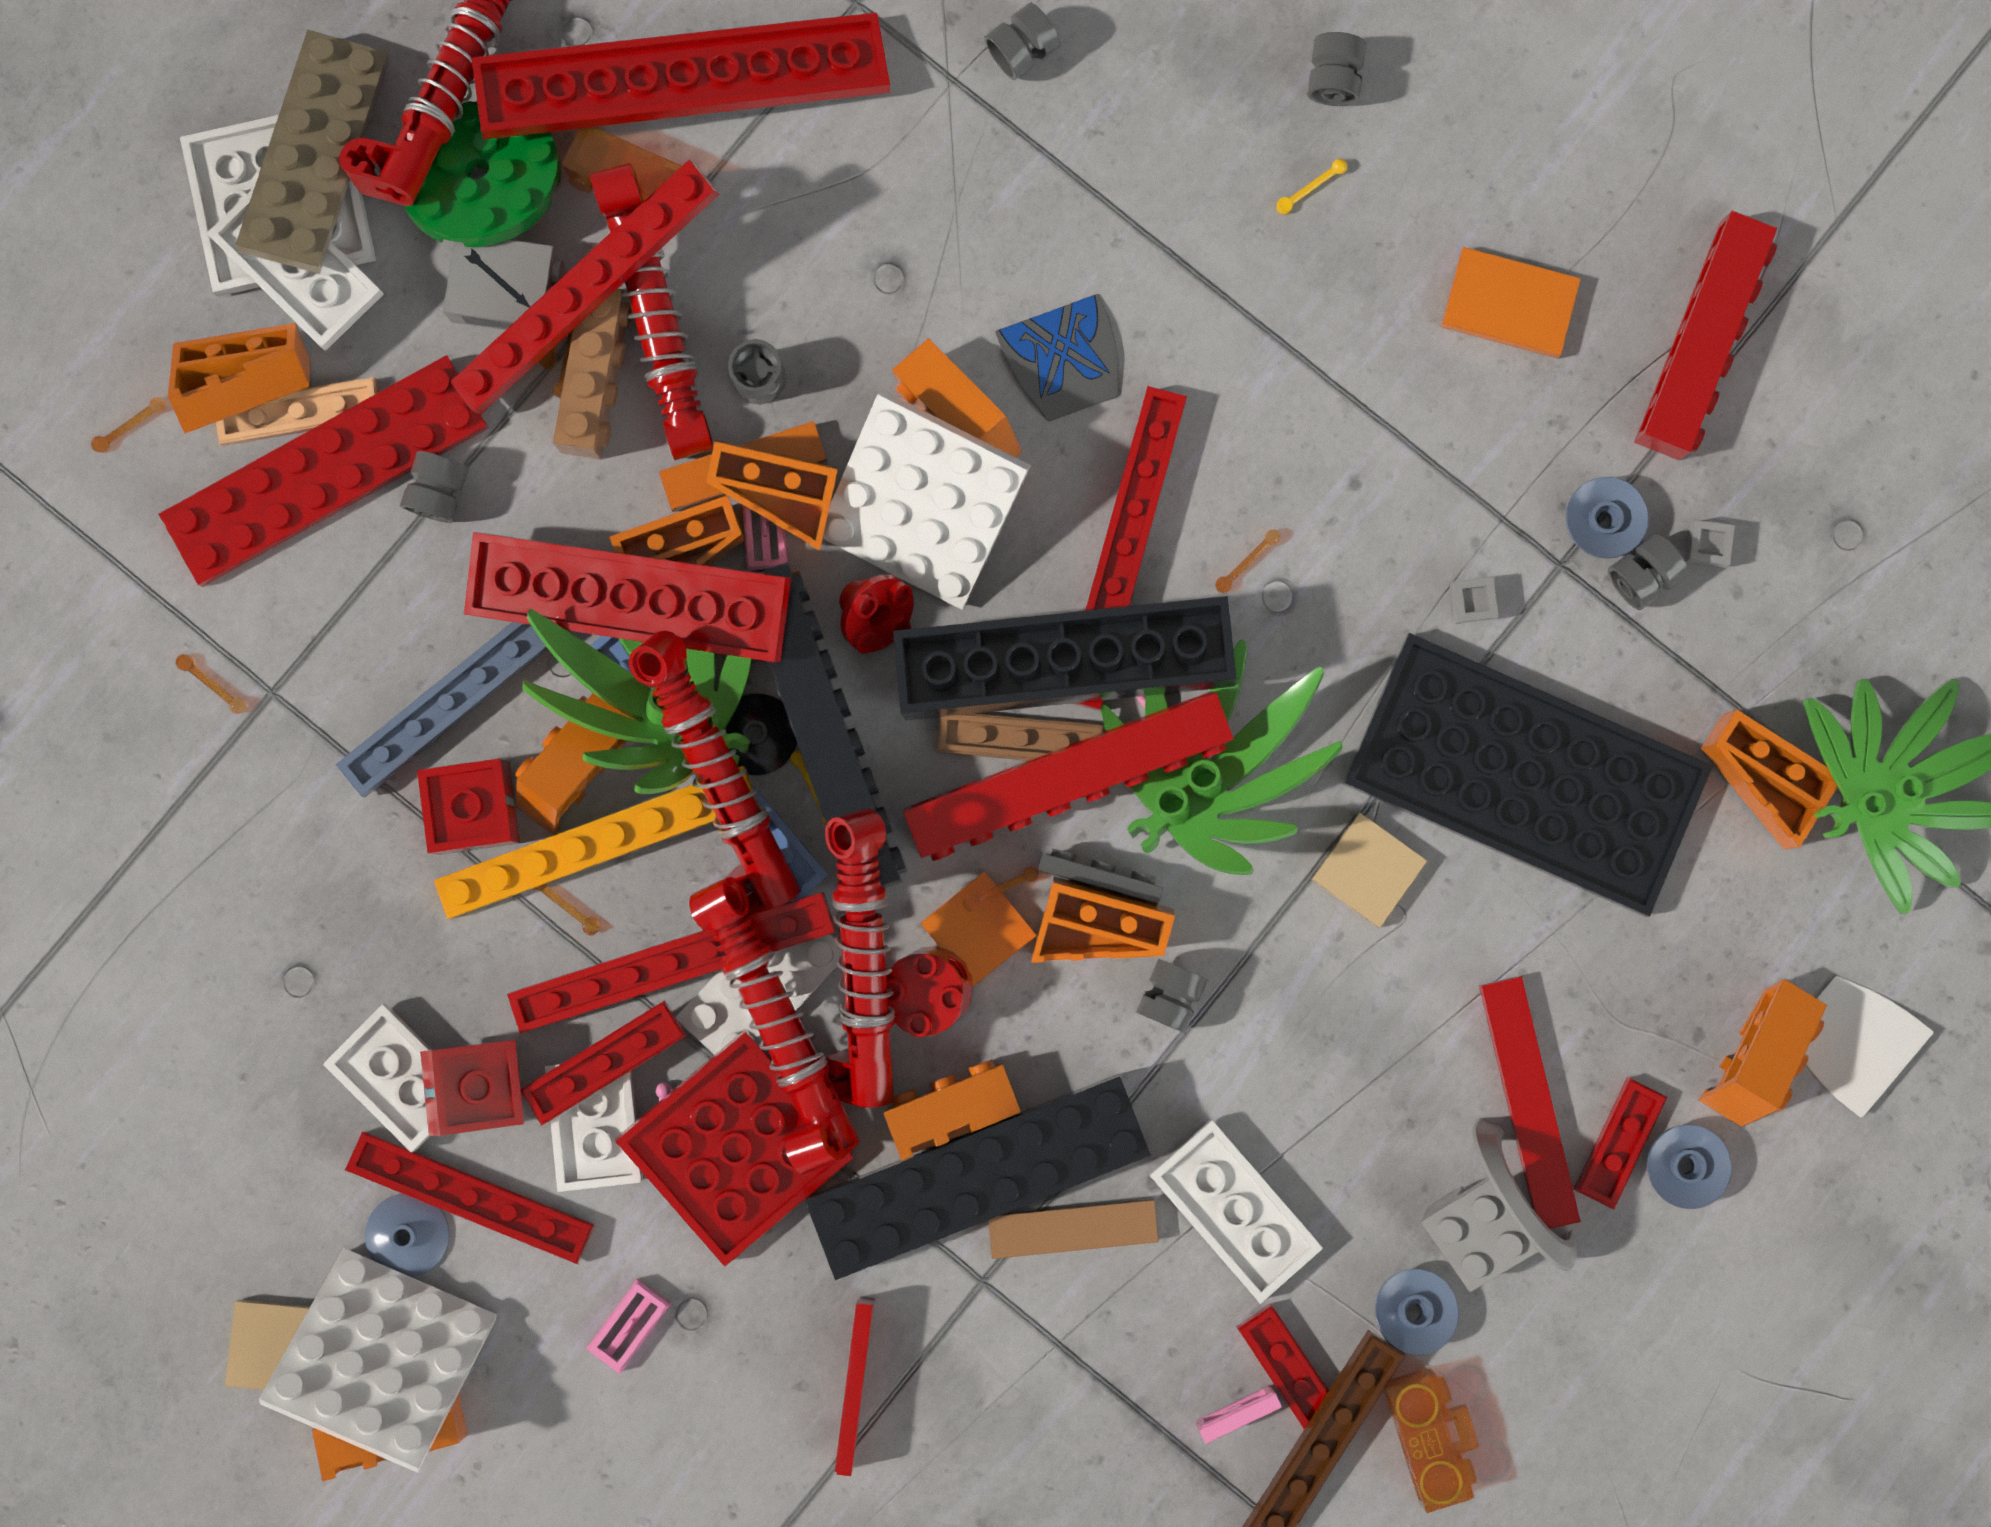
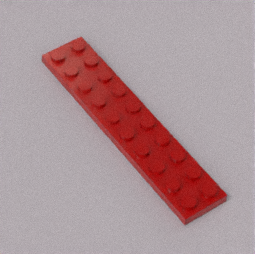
[471,12,890,140]

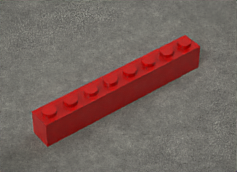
[903,691,1234,861]

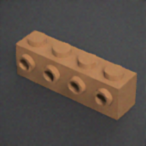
[553,289,632,460]

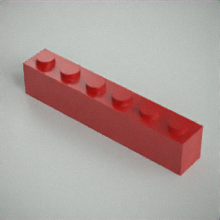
[1634,210,1778,460]

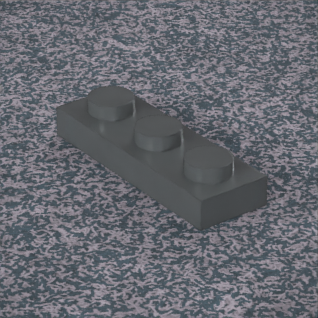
[1037,848,1163,904]

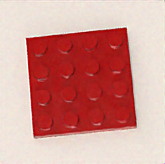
[615,1029,854,1267]

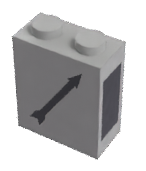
[443,240,564,330]

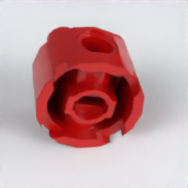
[886,947,973,1037]

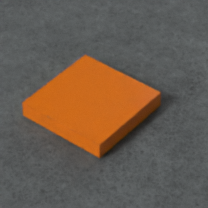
[920,871,1037,987]

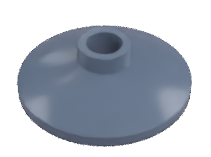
[1566,477,1648,559]
[1647,1124,1732,1209]
[365,1193,449,1277]
[1375,1269,1459,1355]

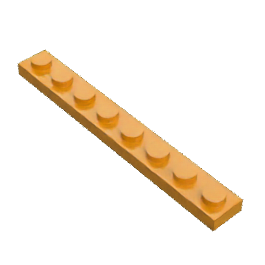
[434,766,759,919]

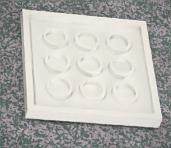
[180,115,376,296]
[823,390,1031,610]
[259,1248,497,1473]

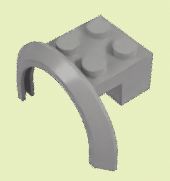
[1421,1119,1577,1292]

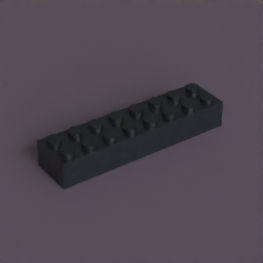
[758,562,907,888]
[893,596,1237,720]
[805,1074,1151,1281]

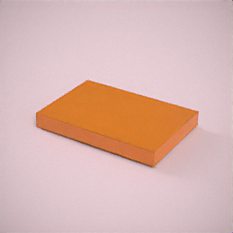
[1440,247,1581,359]

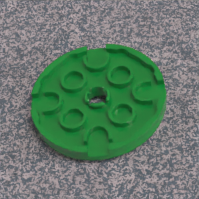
[404,101,561,248]

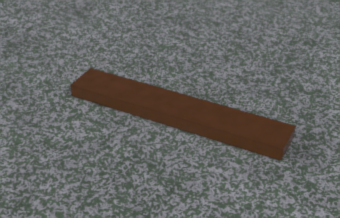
[1242,1330,1406,1527]

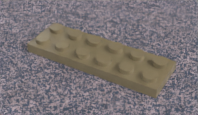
[235,29,389,274]

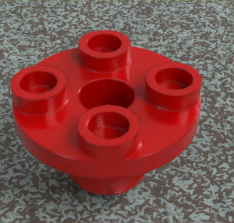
[839,574,914,654]

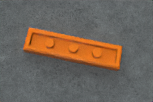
[659,421,828,512]

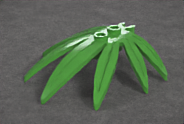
[522,609,752,794]
[1101,639,1343,875]
[1803,679,1991,914]

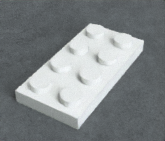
[206,188,384,351]
[676,899,842,1055]
[1149,1120,1323,1304]

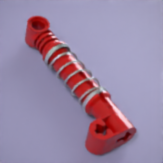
[339,0,512,206]
[590,163,714,461]
[629,631,801,917]
[825,809,895,1108]
[689,877,860,1174]

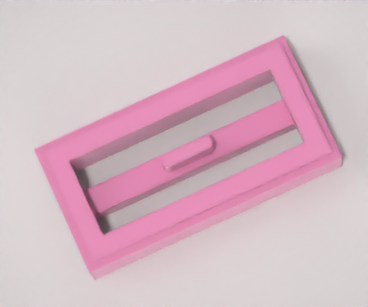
[742,505,788,572]
[586,1278,671,1374]
[1196,1386,1282,1444]

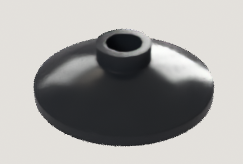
[724,693,797,775]

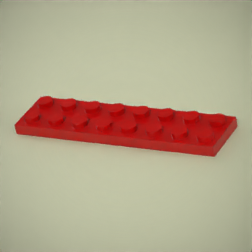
[159,355,489,587]
[464,532,791,662]

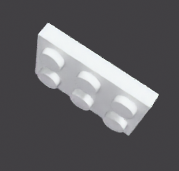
[323,1004,432,1152]
[545,1064,643,1192]

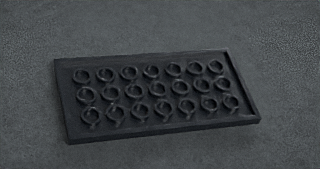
[1343,633,1713,917]

